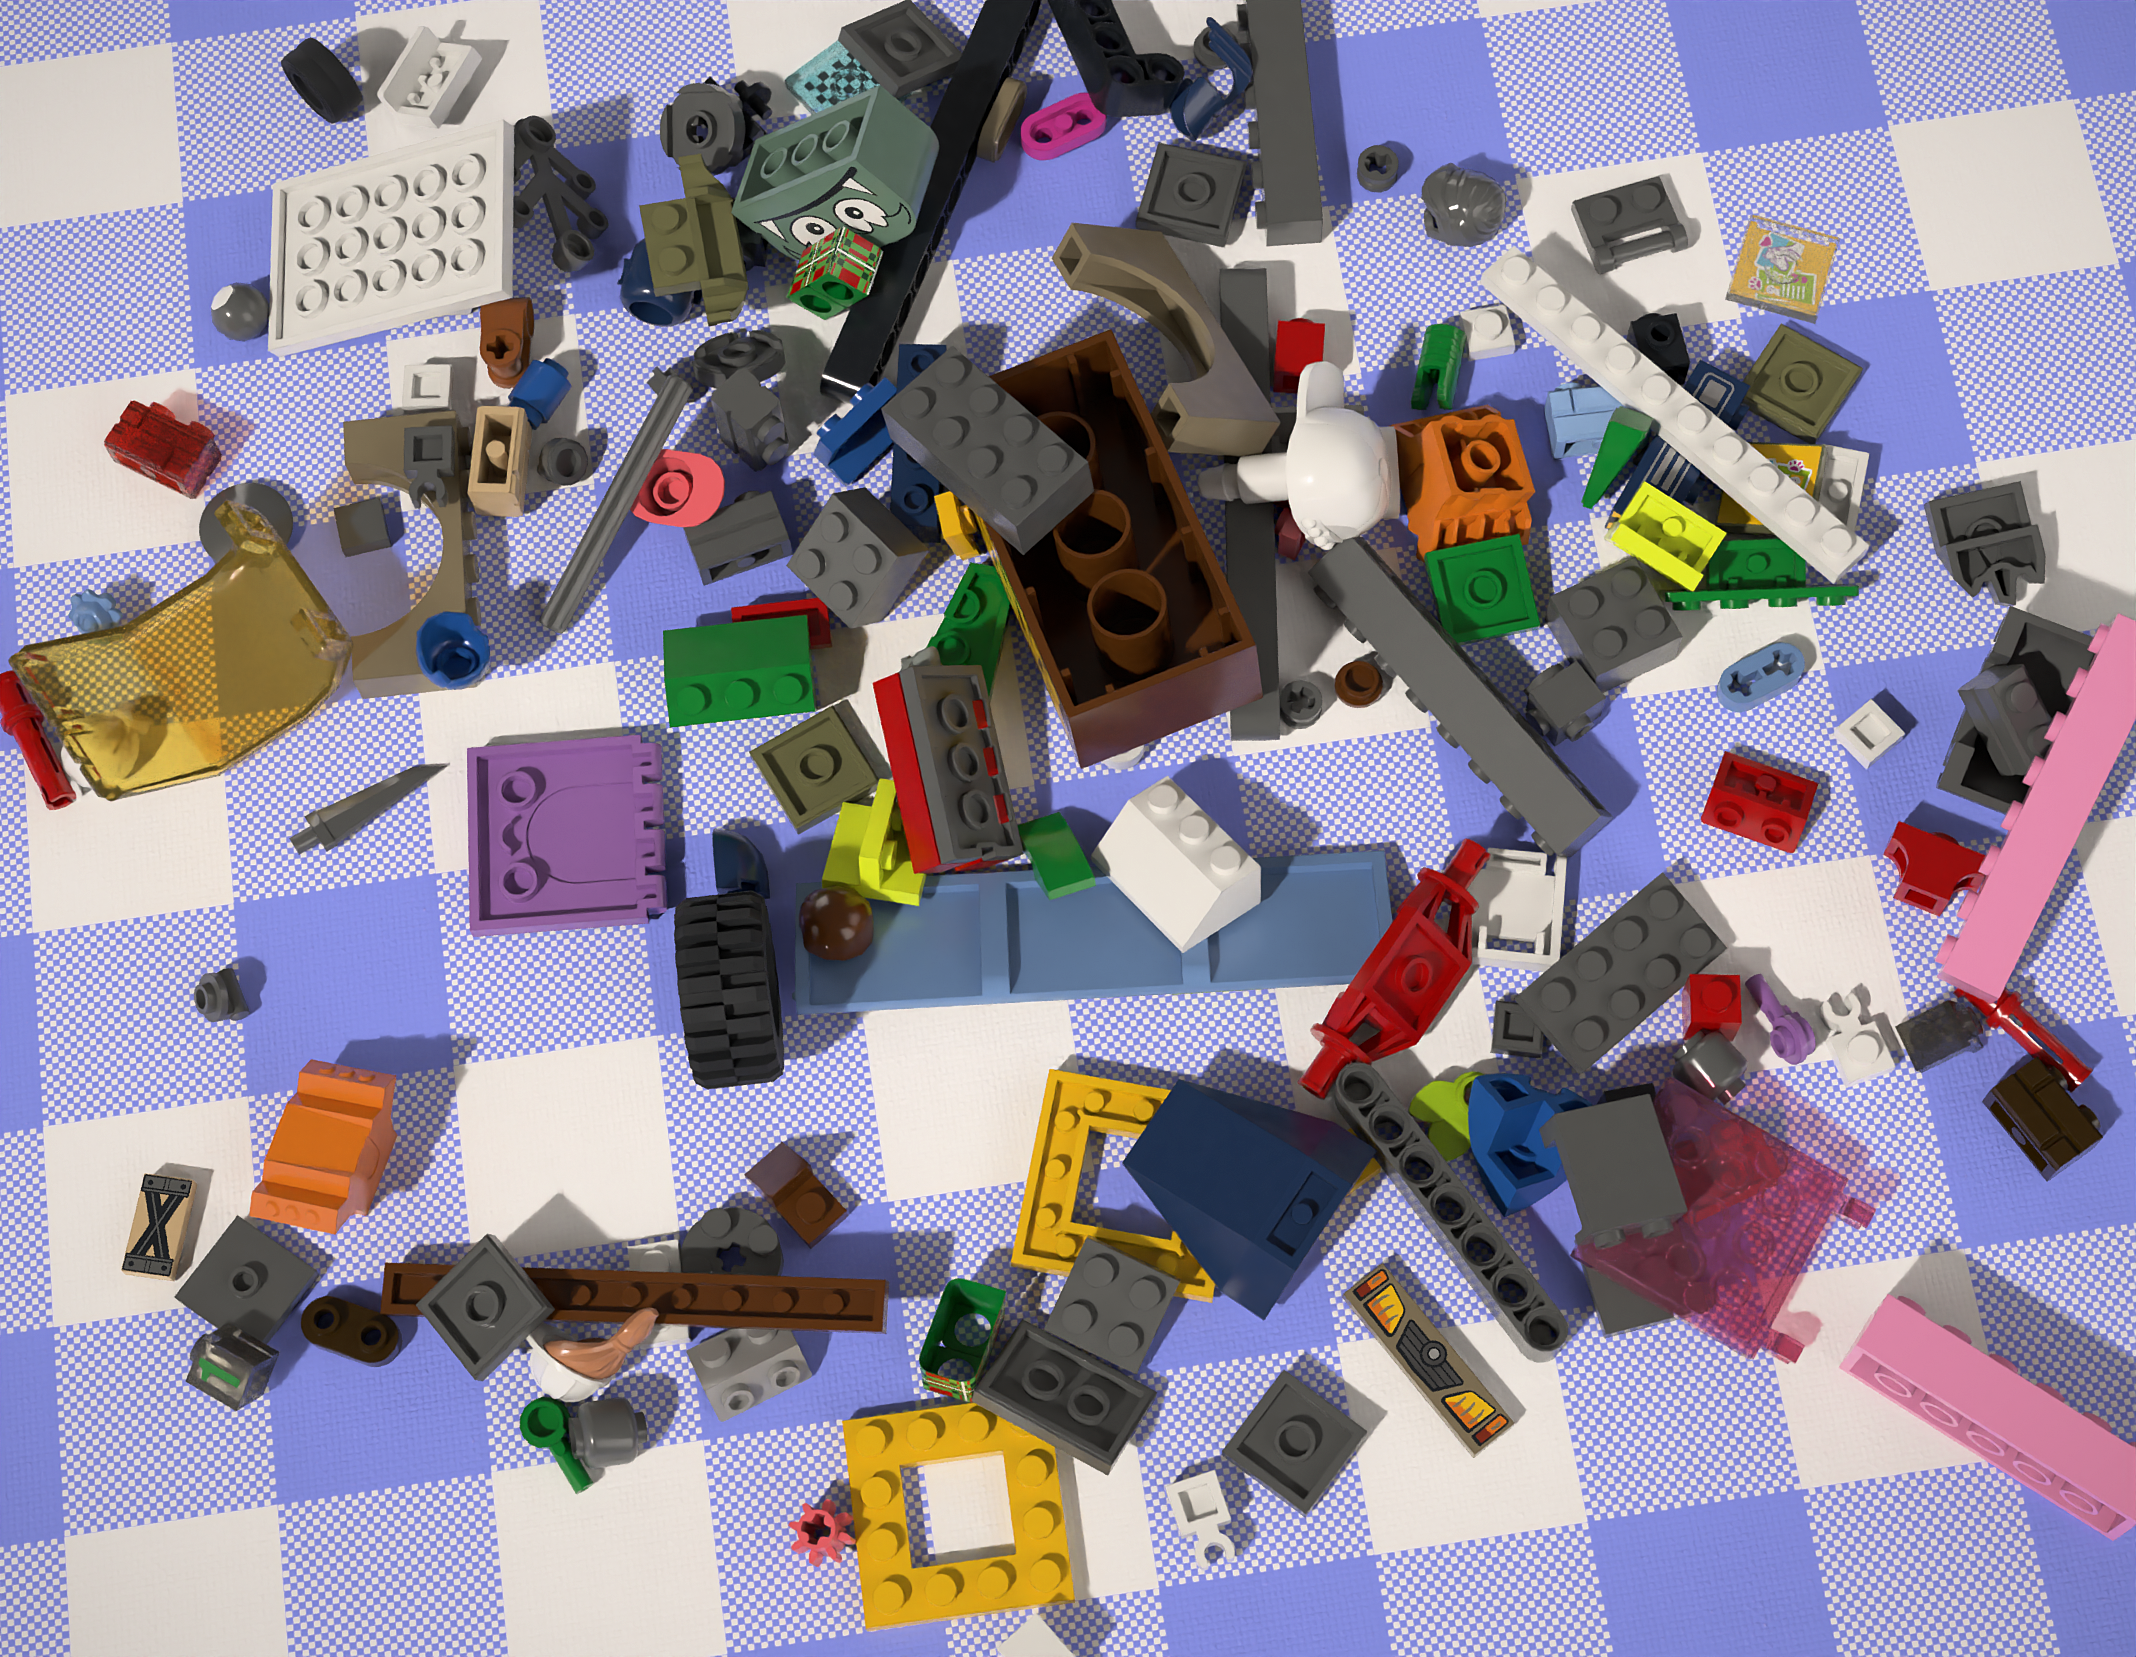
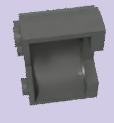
[1936,606,2095,815]

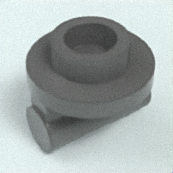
[194,968,250,1022]

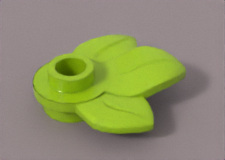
[1408,1071,1485,1162]

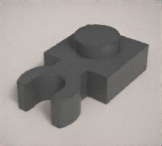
[403,425,455,509]

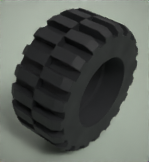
[674,891,784,1089]

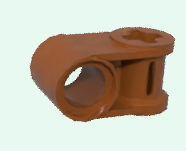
[479,297,534,389]

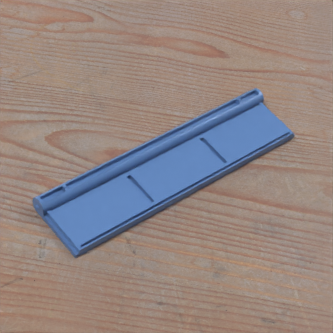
[792,850,1393,1015]

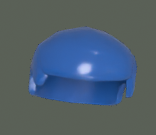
[415,611,490,690]

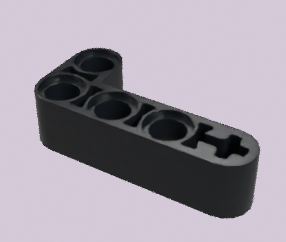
[1048,0,1185,118]

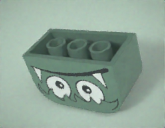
[731,85,939,265]

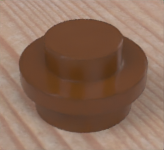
[1334,661,1383,708]

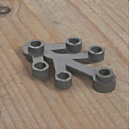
[513,115,608,273]

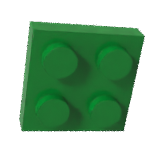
[1424,534,1541,646]

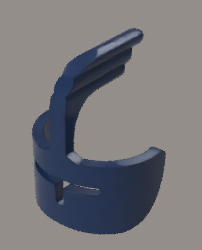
[1170,17,1252,141]

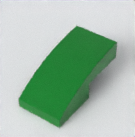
[1017,812,1096,900]

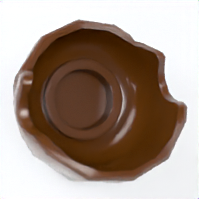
[798,885,874,961]

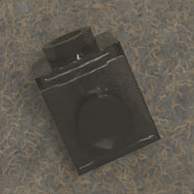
[1895,1000,1984,1073]

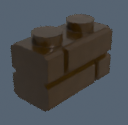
[1982,1057,2103,1182]

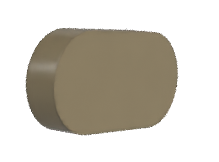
[977,77,1027,162]

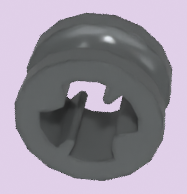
[1357,145,1399,193]
[1279,680,1323,729]

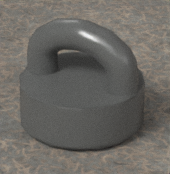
[537,438,588,486]

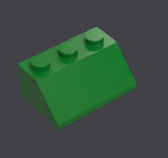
[663,615,818,728]

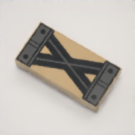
[121,1173,198,1282]

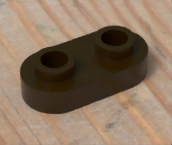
[301,1296,402,1367]

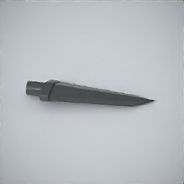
[289,766,445,855]

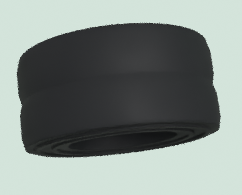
[281,37,363,124]

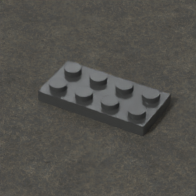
[1514,872,1727,1075]

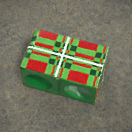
[787,226,883,320]
[919,1278,1006,1403]

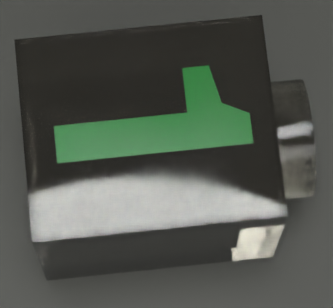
[185,1323,280,1411]

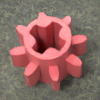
[788,1499,856,1567]

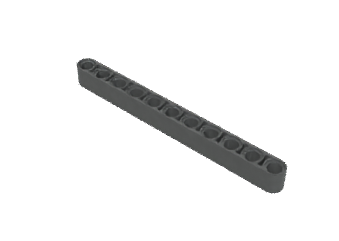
[1219,268,1280,741]

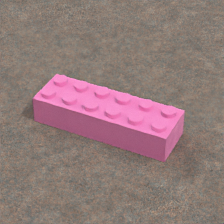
[1838,1294,2136,1541]

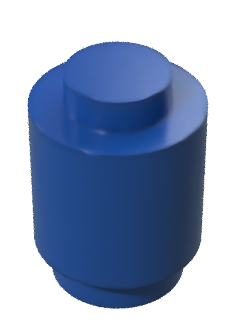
[507,358,572,430]

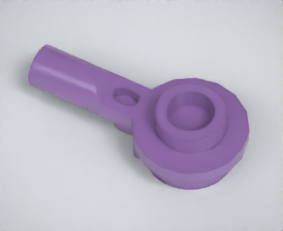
[1745,974,1816,1065]

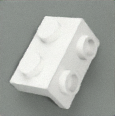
[377,26,482,129]

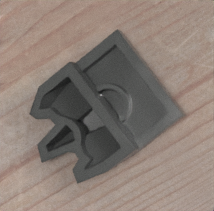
[1924,481,2046,607]

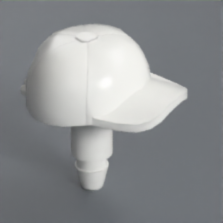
[1198,361,1391,550]

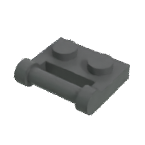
[1571,176,1688,274]

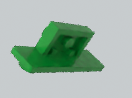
[1659,538,1859,611]

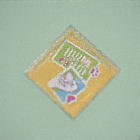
[1725,214,1840,324]

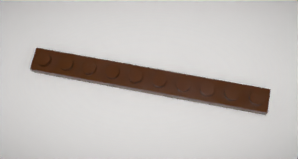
[380,1262,889,1334]

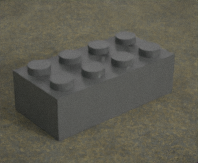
[881,346,1094,555]

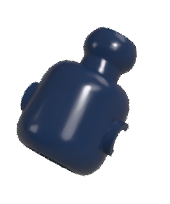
[617,238,703,327]

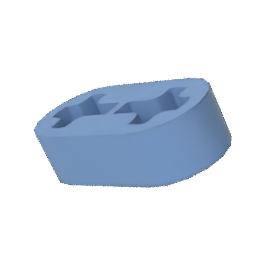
[1716,642,1805,713]

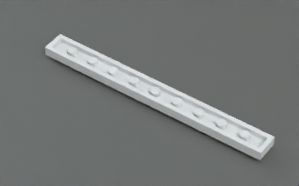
[1480,246,1870,584]

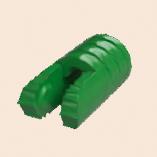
[1411,324,1467,410]

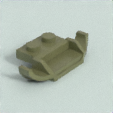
[639,153,749,326]

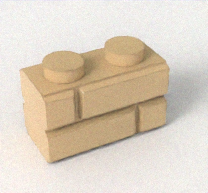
[467,406,532,517]

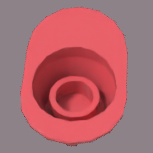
[630,449,725,528]

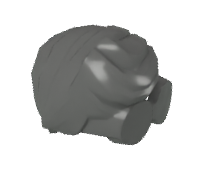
[1421,163,1507,247]

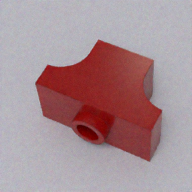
[1883,821,1986,917]

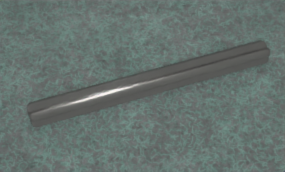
[539,375,693,634]

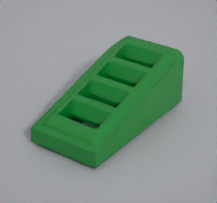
[1581,406,1653,509]

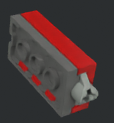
[872,646,1024,874]

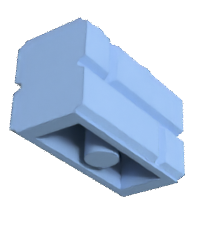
[1544,382,1651,459]

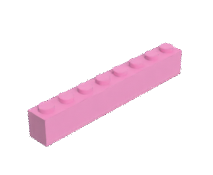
[1934,613,2136,1004]

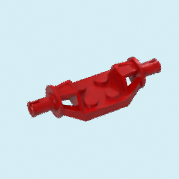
[1297,838,1491,1100]

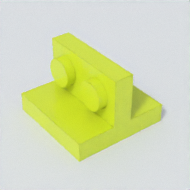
[1604,481,1727,592]
[822,778,927,906]

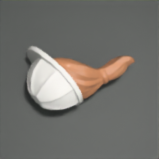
[526,1307,659,1402]

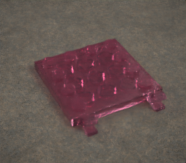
[1570,1076,1876,1364]

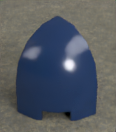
[712,828,770,899]

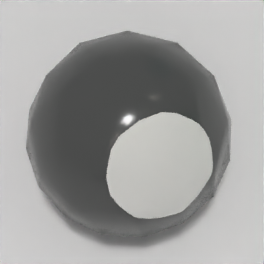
[211,282,269,341]

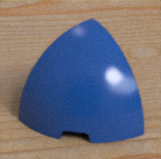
[1468,1073,1594,1217]

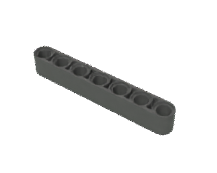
[1334,1063,1568,1363]

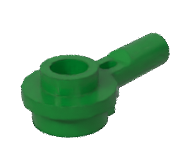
[520,1397,594,1495]

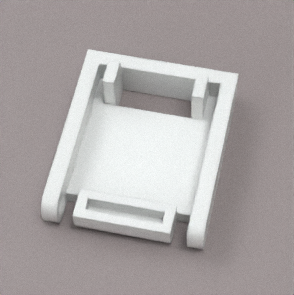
[1467,847,1567,972]

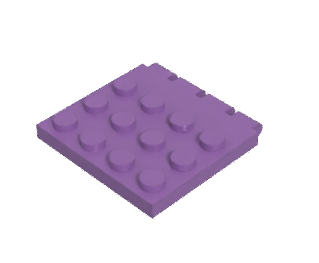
[467,735,667,937]

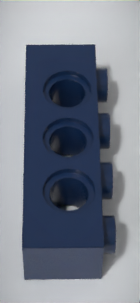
[890,344,947,543]

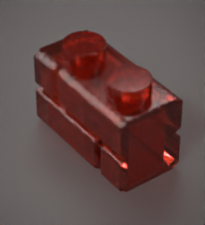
[104,400,222,499]

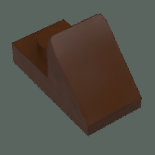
[744,1142,849,1249]

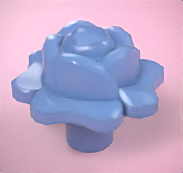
[68,589,123,641]

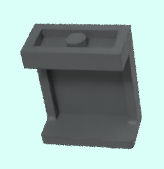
[1539,1094,1688,1249]

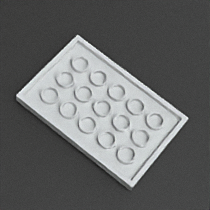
[268,119,514,357]

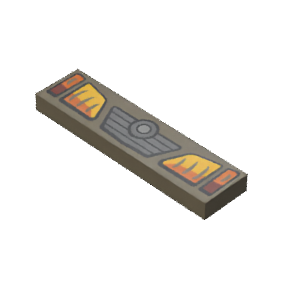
[1342,1263,1515,1459]

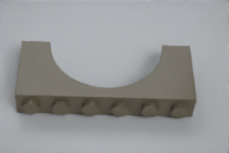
[1052,223,1281,457]
[343,410,481,699]

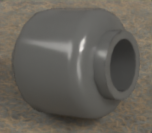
[1672,1030,1748,1105]
[568,1397,647,1469]

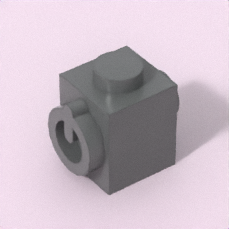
[1523,661,1606,747]

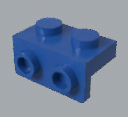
[813,377,897,486]

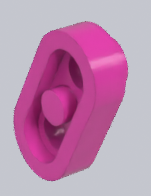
[1020,93,1107,160]

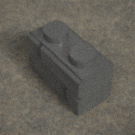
[711,368,789,472]
[683,490,793,586]
[1957,664,2052,776]

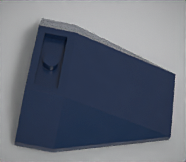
[1122,1079,1377,1321]

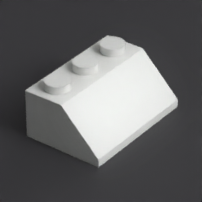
[1091,776,1261,953]

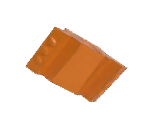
[1389,404,1535,563]
[249,1059,398,1235]

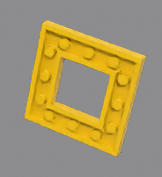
[1011,1069,1215,1303]
[842,1403,1075,1632]

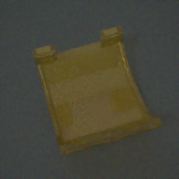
[8,500,354,802]

